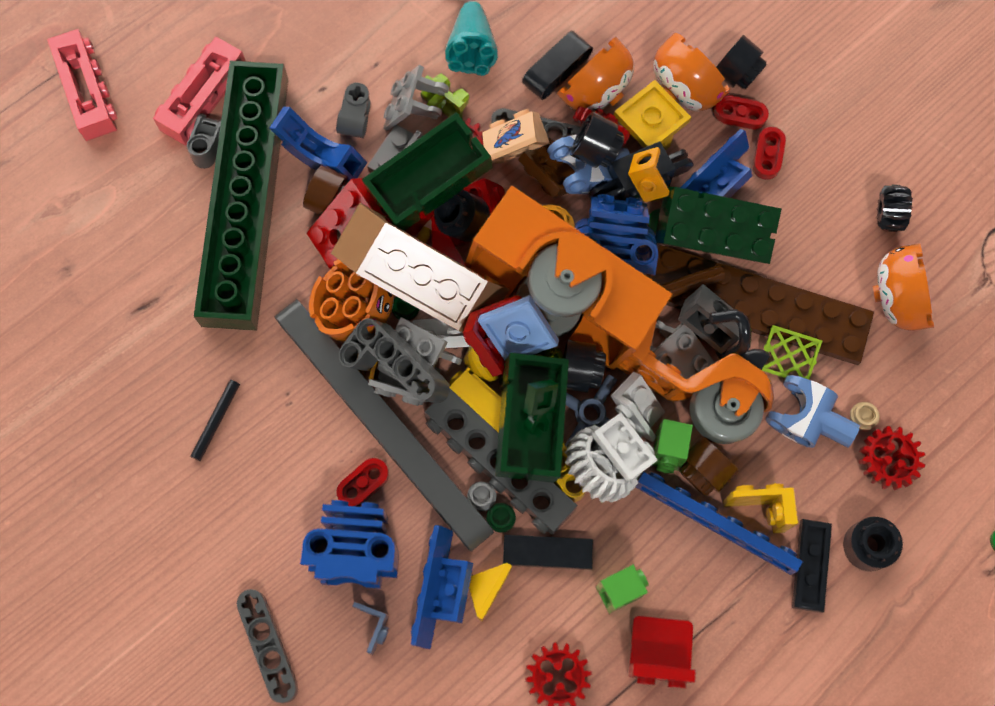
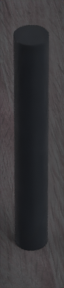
[190,380,240,462]

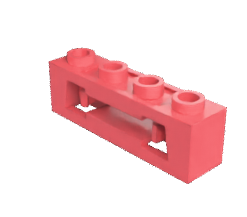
[47,29,118,141]
[153,37,245,146]

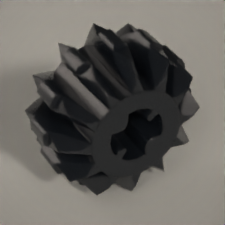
[877,184,913,232]

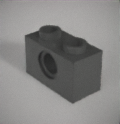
[678,285,739,354]

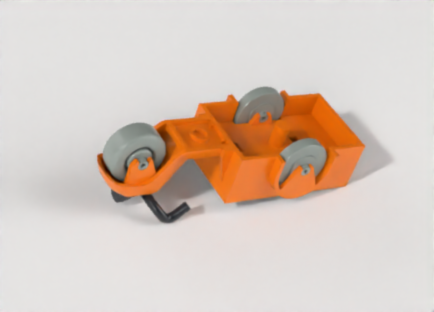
[464,185,774,444]

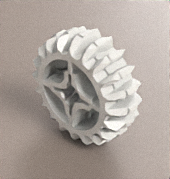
[565,424,641,503]

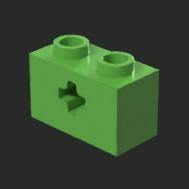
[651,419,693,473]
[595,565,649,614]

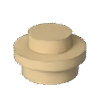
[850,402,880,431]

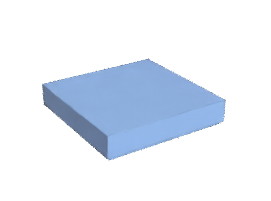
[478,295,559,360]

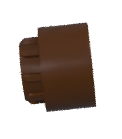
[303,164,349,215]
[679,437,739,496]

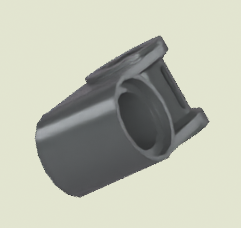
[336,83,371,138]
[187,113,221,169]

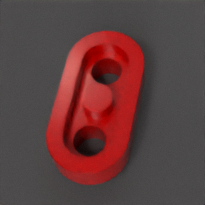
[714,95,769,130]
[753,127,786,180]
[336,458,389,507]

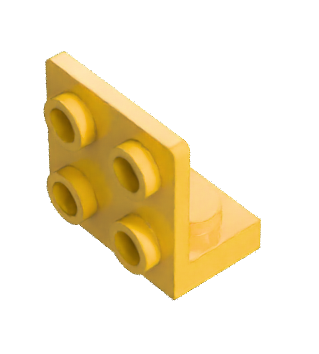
[723,483,798,533]

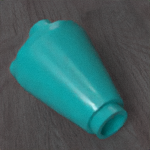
[445,1,498,76]

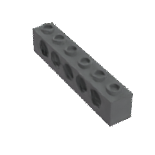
[425,389,578,535]

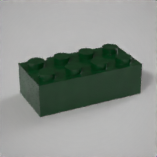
[362,112,493,231]
[655,187,782,264]
[495,352,569,483]

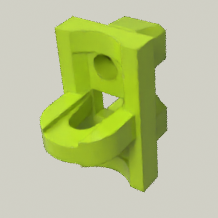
[421,73,469,118]

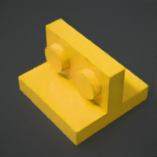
[614,80,691,150]

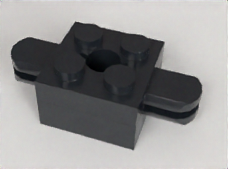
[588,141,693,203]

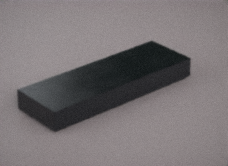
[792,519,832,613]
[503,535,593,570]

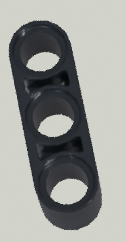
[522,31,593,100]

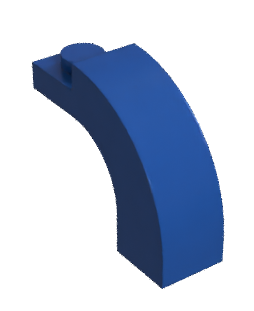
[269,106,368,182]

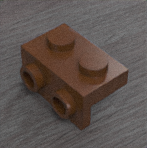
[518,138,575,198]

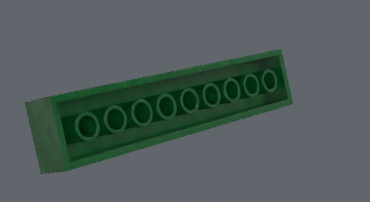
[194,61,289,331]

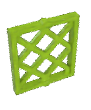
[762,325,823,379]

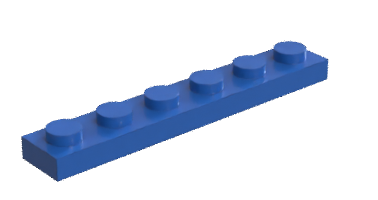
[635,472,803,575]

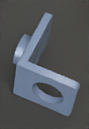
[353,602,389,655]

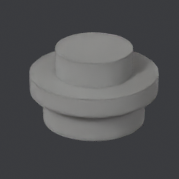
[467,482,496,511]

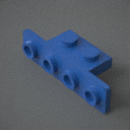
[680,129,753,198]
[411,525,474,649]

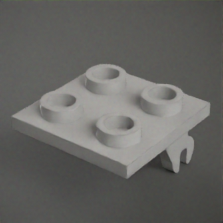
[383,65,449,131]
[377,317,463,387]
[650,320,715,402]

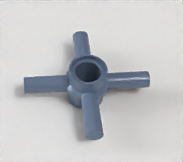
[565,375,618,447]

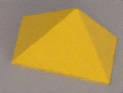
[469,563,512,622]

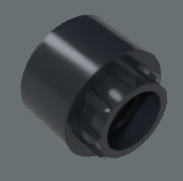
[716,35,767,89]
[570,112,624,168]
[434,189,490,242]
[563,339,606,393]
[843,517,903,572]

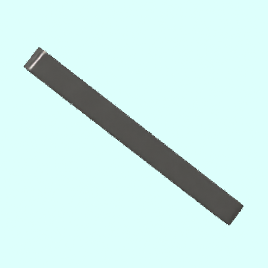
[274,299,494,552]

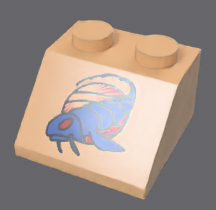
[483,109,550,164]

